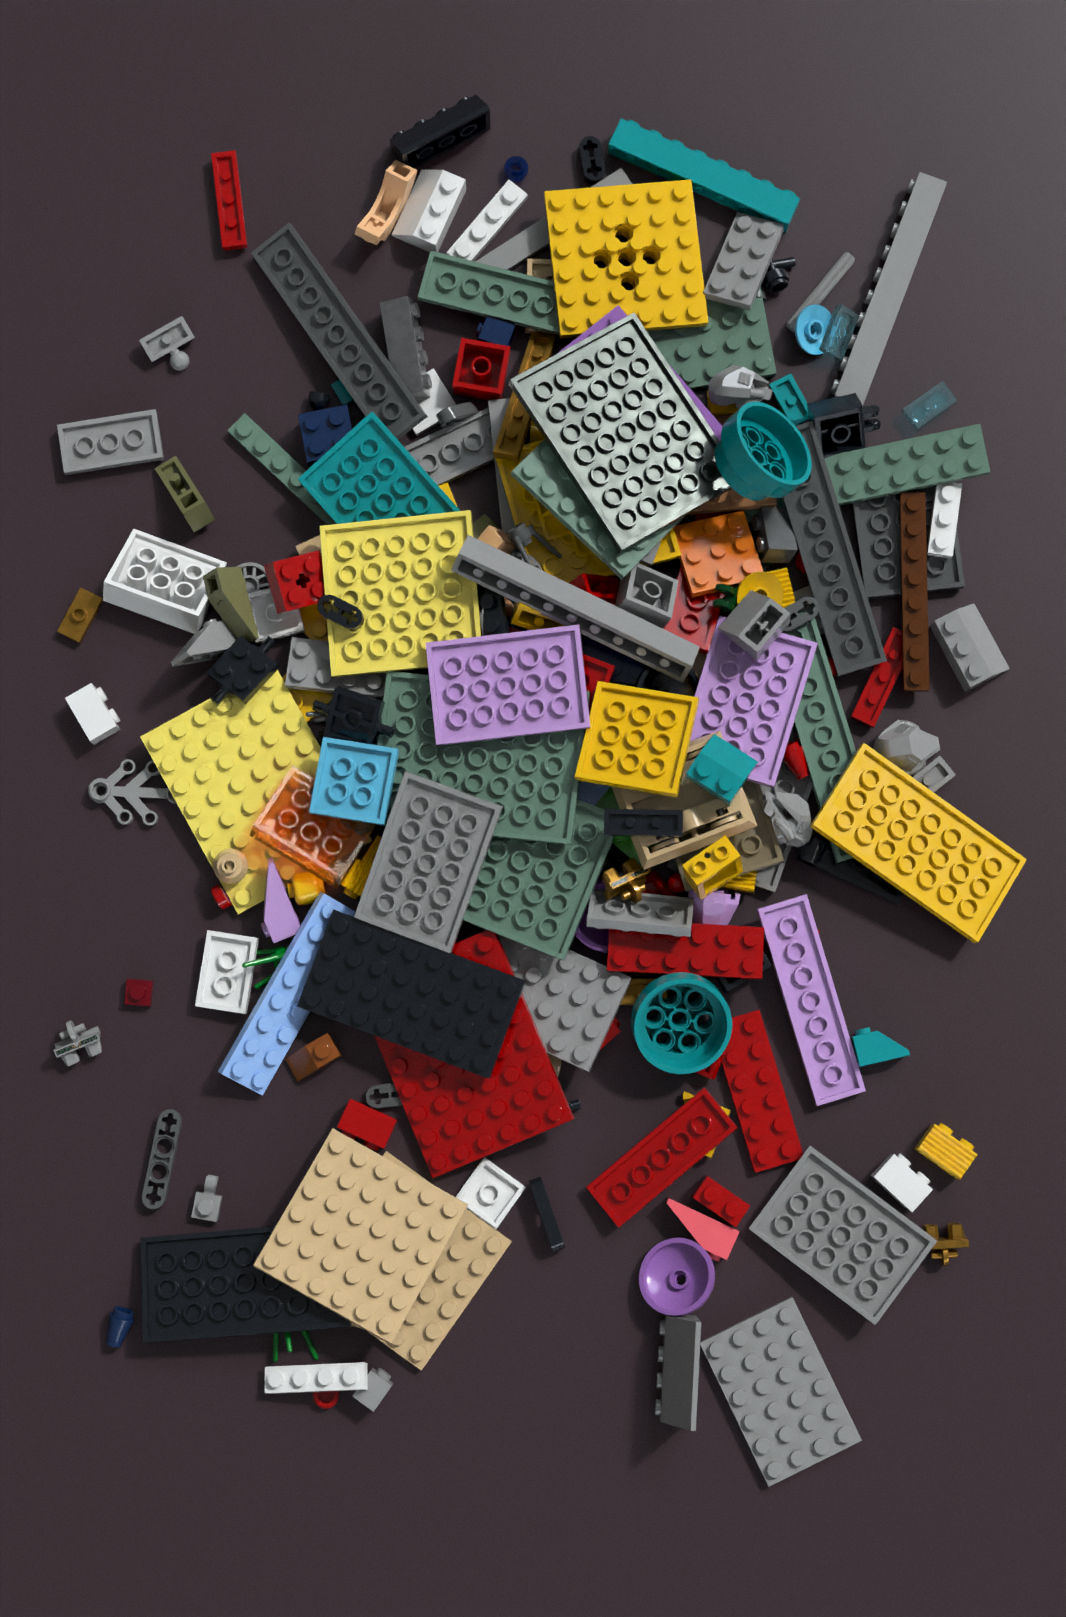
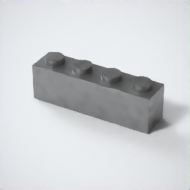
[380,296,432,400]

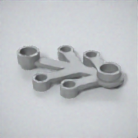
[88,759,177,826]

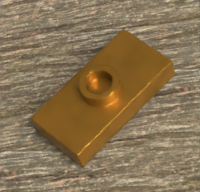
[57,587,103,644]

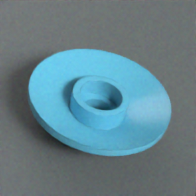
[795,304,835,355]

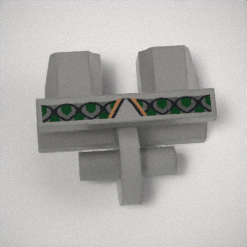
[54,1020,102,1066]

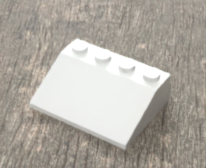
[103,529,227,634]

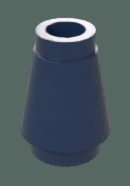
[106,1306,135,1348]

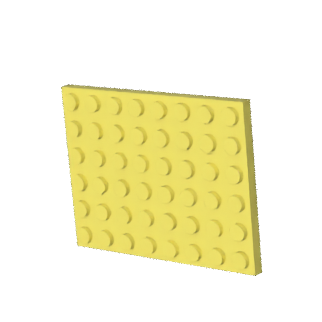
[140,670,372,915]

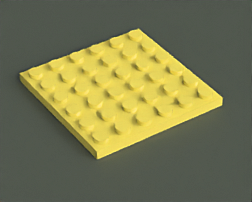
[320,510,482,678]

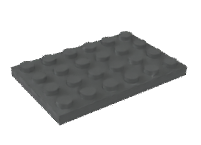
[851,486,965,599]

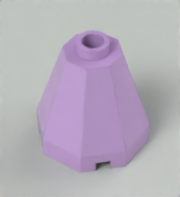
[687,888,740,925]

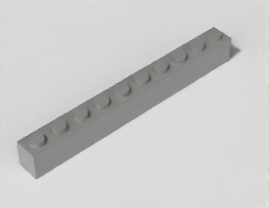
[830,172,947,407]
[451,535,700,683]

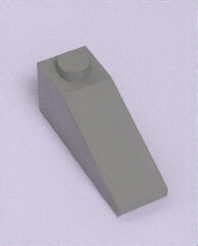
[171,619,237,667]

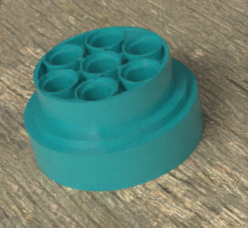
[715,402,812,501]
[631,972,732,1074]

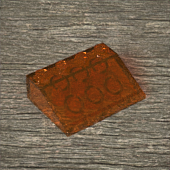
[249,766,377,889]

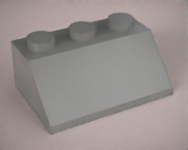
[929,603,1010,692]

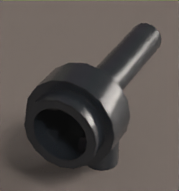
[763,257,796,293]

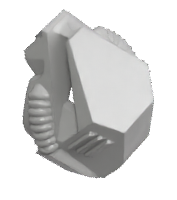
[708,365,773,409]
[873,719,940,776]
[762,791,813,848]

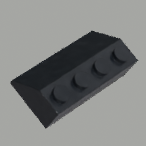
[390,95,491,169]

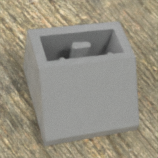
[718,590,791,660]

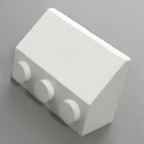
[392,170,466,252]

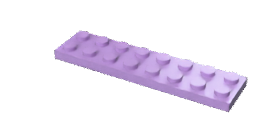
[757,894,866,1106]

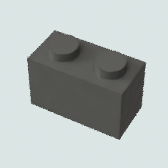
[752,506,798,563]

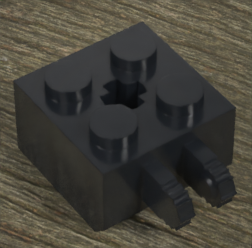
[807,393,881,459]

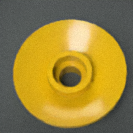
[736,571,783,606]

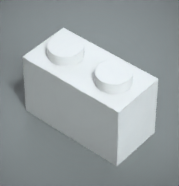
[65,683,120,745]
[870,1153,933,1212]

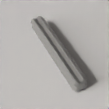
[786,252,855,333]

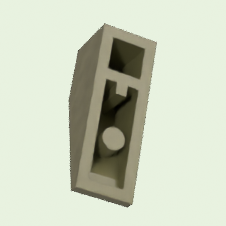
[155,456,215,532]

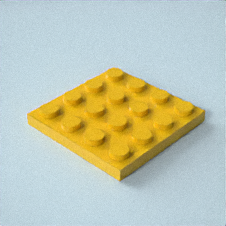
[575,681,699,797]

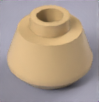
[213,849,248,884]

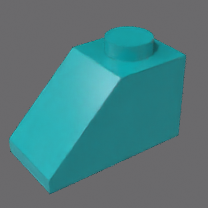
[850,1027,910,1067]

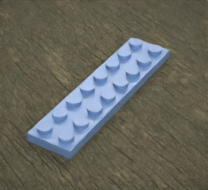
[218,892,356,1096]

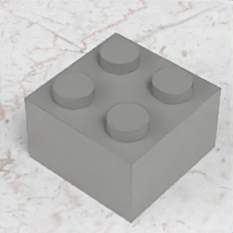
[615,563,678,629]

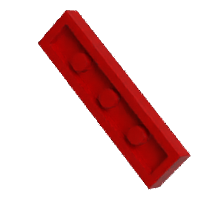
[211,150,248,251]
[850,627,902,728]

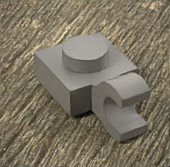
[191,1174,223,1222]

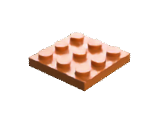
[674,510,763,598]

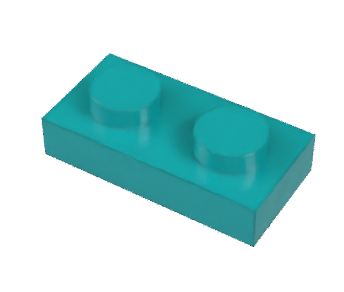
[768,373,809,426]

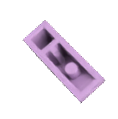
[261,857,301,943]

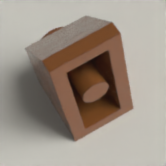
[285,1033,342,1082]

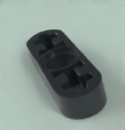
[529,1176,565,1252]

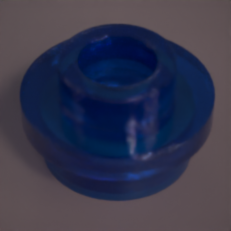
[504,156,529,181]

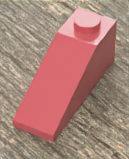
[665,1197,740,1262]

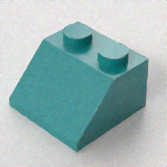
[686,734,758,806]

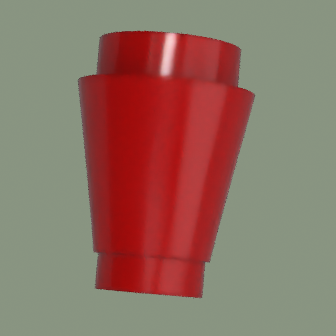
[783,741,810,780]

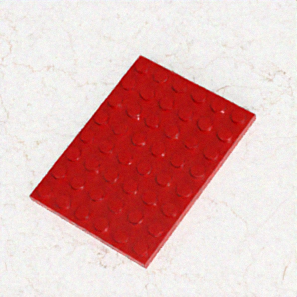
[375,930,575,1178]

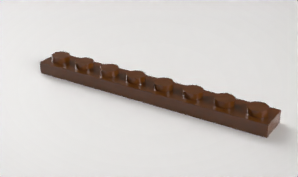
[899,492,929,692]

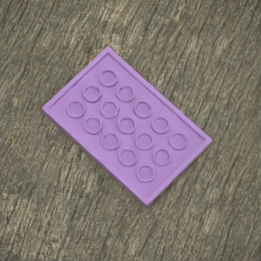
[690,616,818,788]
[426,625,591,746]

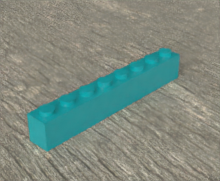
[608,118,800,233]

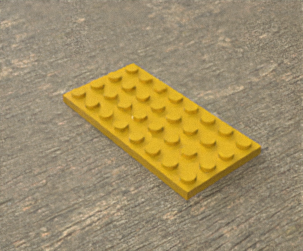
[810,743,1027,943]

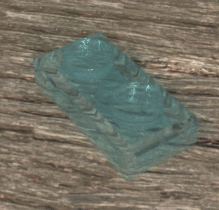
[819,304,859,361]
[902,381,958,431]

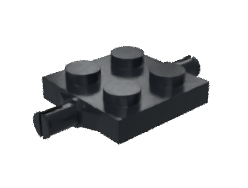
[207,636,279,706]
[312,686,395,745]

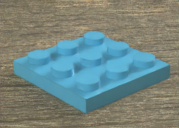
[309,737,400,826]

